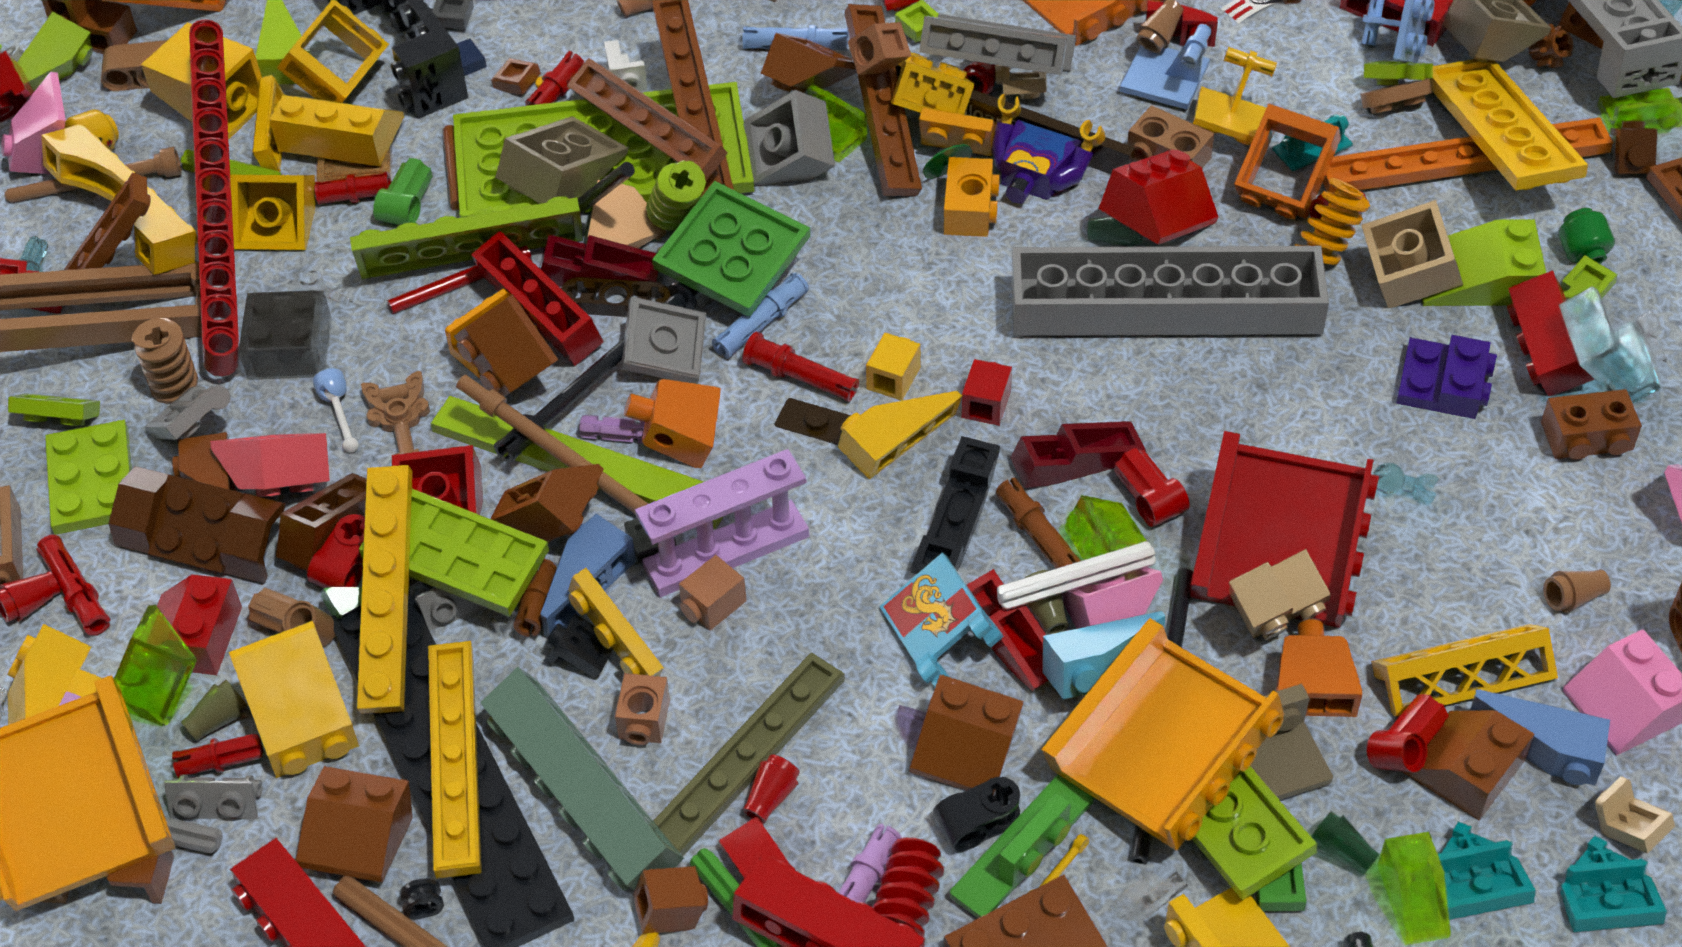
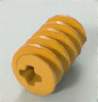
[1295,178,1370,265]

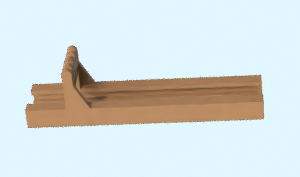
[0,261,202,352]

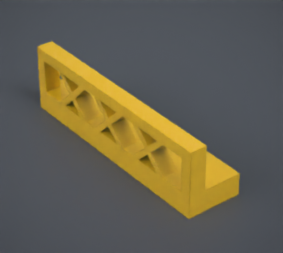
[1371,624,1558,717]

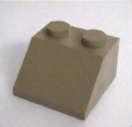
[1443,0,1551,63]

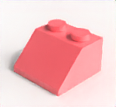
[210,433,330,497]

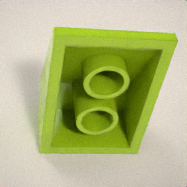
[1422,219,1547,306]

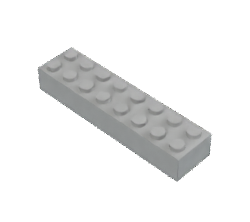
[1011,246,1329,336]

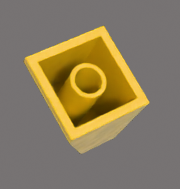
[141,22,262,139]
[229,621,359,778]

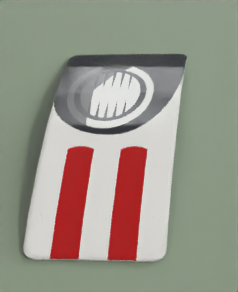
[1221,0,1283,23]

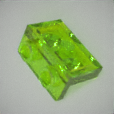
[807,84,867,163]
[1597,88,1682,131]
[1065,495,1147,560]

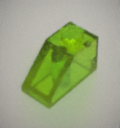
[1377,831,1451,945]

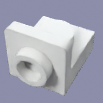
[604,40,647,91]

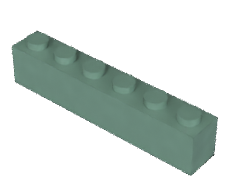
[480,667,684,891]

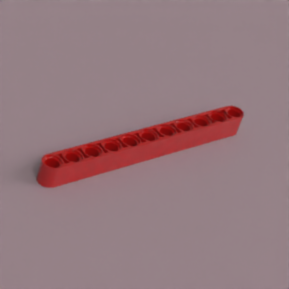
[189,19,239,377]

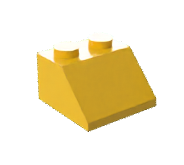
[230,175,315,250]

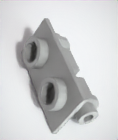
[414,588,486,631]
[164,775,262,819]

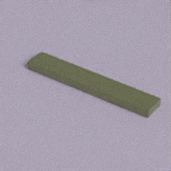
[653,652,845,856]

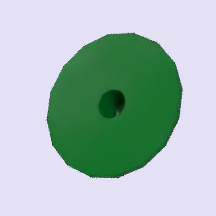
[922,144,972,179]

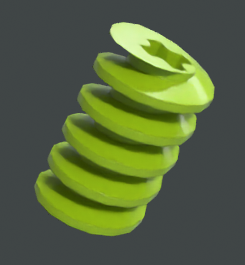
[646,160,706,231]

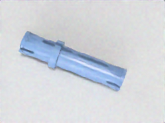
[742,25,849,51]
[712,272,809,359]

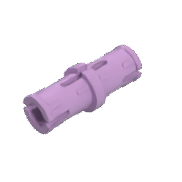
[838,824,902,903]

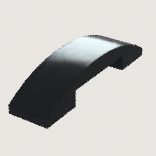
[910,436,1000,574]

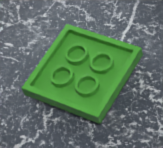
[652,181,811,317]

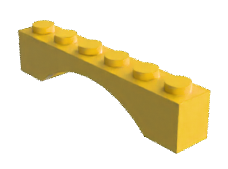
[41,124,198,275]

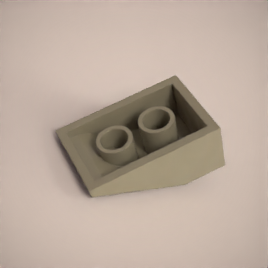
[495,116,628,204]

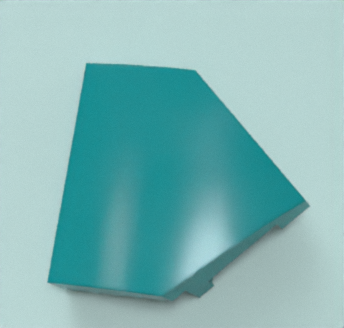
[1430,821,1536,920]
[1560,835,1667,932]

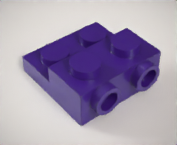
[1396,334,1497,419]

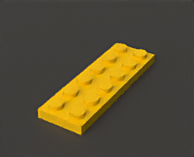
[1425,59,1588,190]

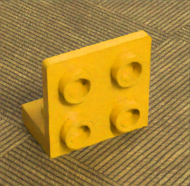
[891,52,974,115]

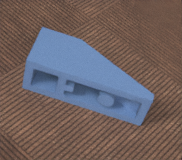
[540,514,636,638]
[1470,689,1610,786]

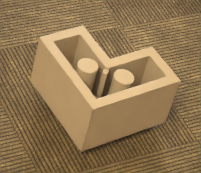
[1229,549,1331,640]

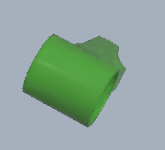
[373,158,433,225]

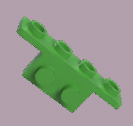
[950,775,1094,918]

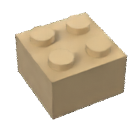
[1361,200,1464,308]

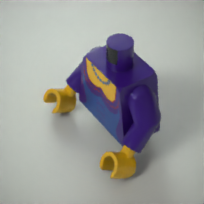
[992,94,1105,204]

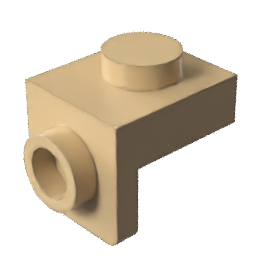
[995,65,1047,99]
[1595,776,1675,854]

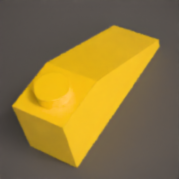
[838,391,962,479]

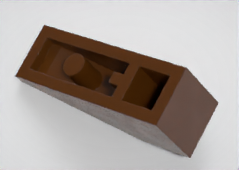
[276,473,367,570]

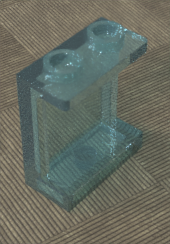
[1559,287,1661,403]

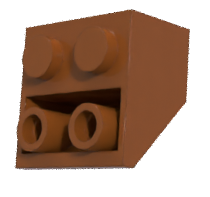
[490,464,604,543]

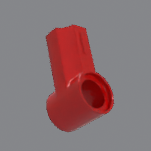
[1114,448,1190,527]
[1367,694,1449,772]

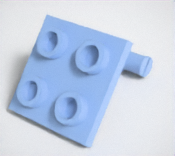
[1361,0,1435,63]
[1120,24,1211,109]

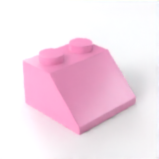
[1562,629,1682,756]

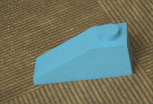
[1043,611,1165,699]

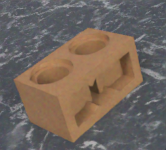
[1127,105,1214,169]

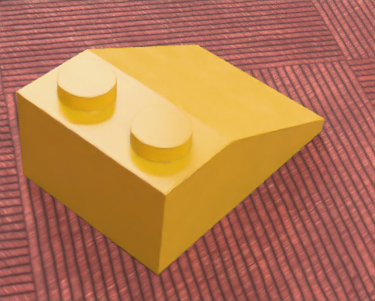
[7,624,92,725]

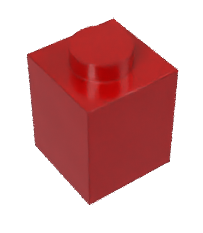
[961,359,1012,426]

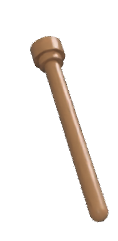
[4,146,182,203]

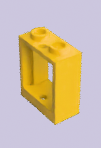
[277,0,389,103]

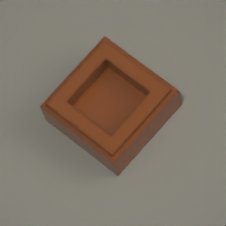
[491,58,541,95]

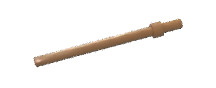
[456,374,648,514]

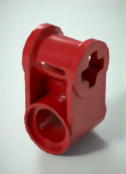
[307,514,365,588]

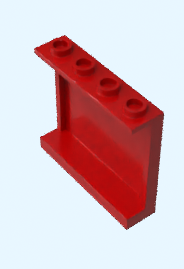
[1190,431,1379,628]

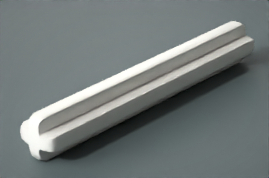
[997,542,1156,610]

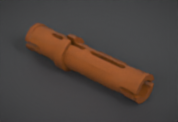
[996,478,1081,569]

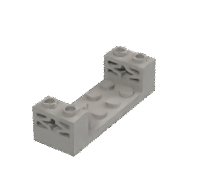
[1568,0,1682,98]

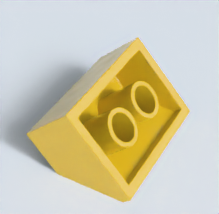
[269,95,404,167]

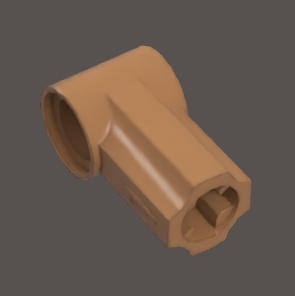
[248,587,335,647]

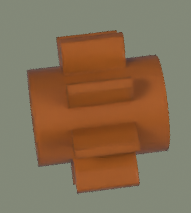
[1528,23,1573,68]

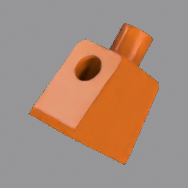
[624,379,721,468]
[1276,619,1363,717]

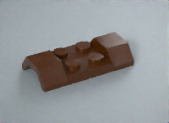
[108,466,286,583]

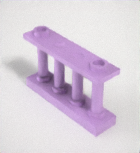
[635,449,810,598]

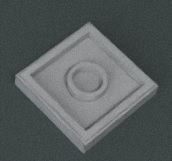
[621,297,706,384]

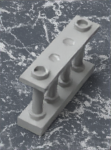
[919,14,1077,75]

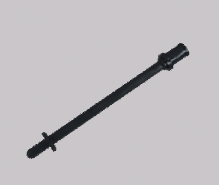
[494,282,699,463]

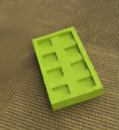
[359,489,549,617]

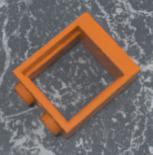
[1234,103,1341,219]

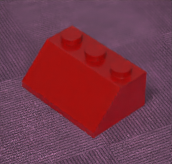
[1098,149,1219,245]

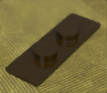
[774,398,851,445]

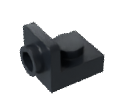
[543,613,613,679]

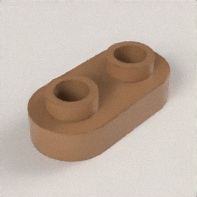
[1360,78,1432,114]

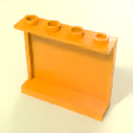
[1041,618,1284,851]
[0,675,176,911]

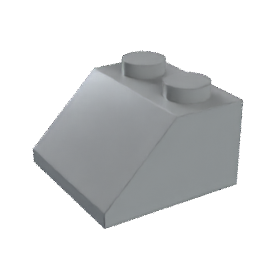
[744,90,835,186]

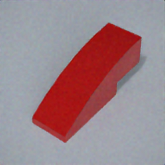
[967,569,1049,691]

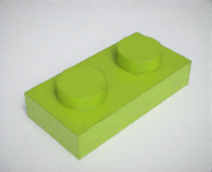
[8,393,100,426]

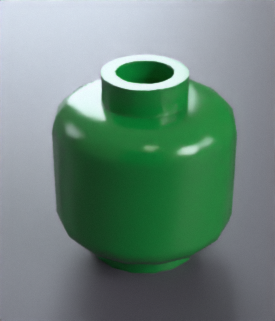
[1558,208,1615,264]

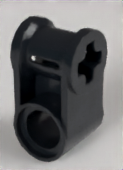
[932,777,1020,853]

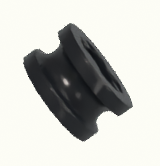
[399,878,444,920]

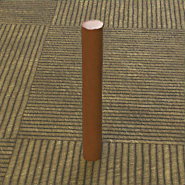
[443,125,459,210]

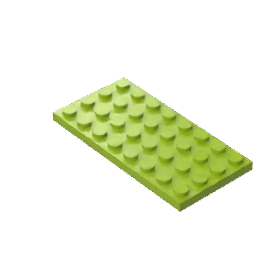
[453,81,755,218]

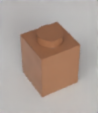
[679,555,747,631]

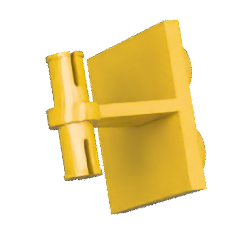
[1193,46,1277,145]

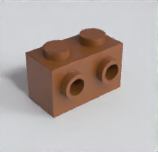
[1541,389,1642,459]

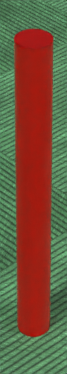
[387,245,532,314]

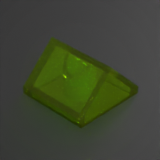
[114,605,197,726]

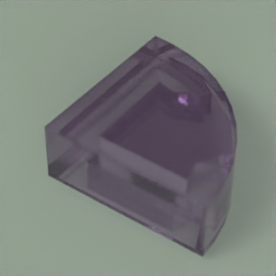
[897,705,927,751]

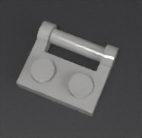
[144,385,231,440]

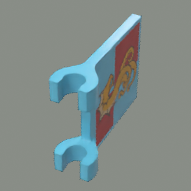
[879,553,1004,687]

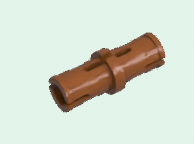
[513,558,557,637]

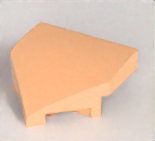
[587,180,666,248]

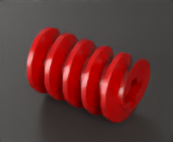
[872,837,945,937]

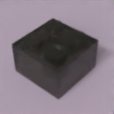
[238,290,332,380]

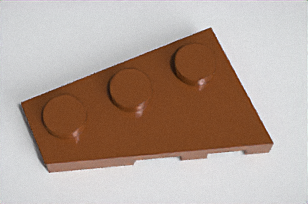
[943,874,1108,947]

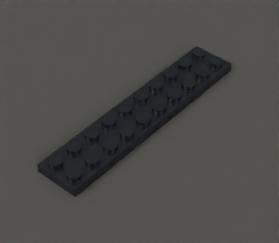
[331,590,575,947]

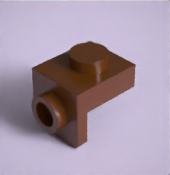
[1610,120,1657,174]

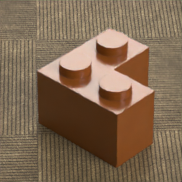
[41,0,137,54]

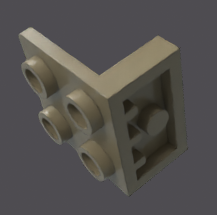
[1251,684,1333,800]

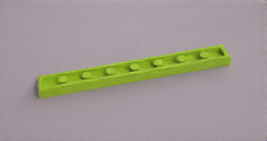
[430,396,724,529]

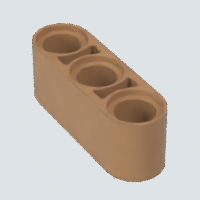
[101,40,167,91]

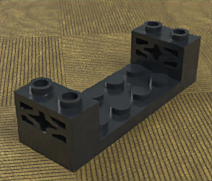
[327,0,469,119]

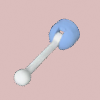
[313,368,359,453]

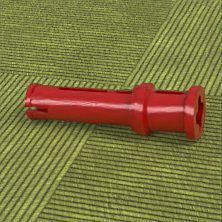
[742,331,859,402]

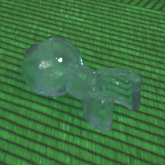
[1373,462,1439,505]

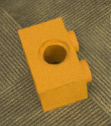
[944,157,1000,237]

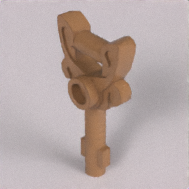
[361,371,430,455]

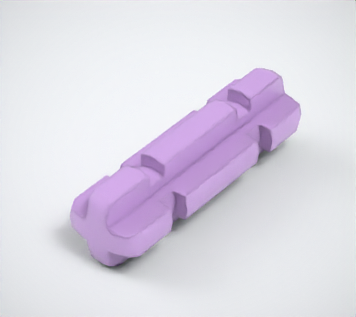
[579,415,645,444]

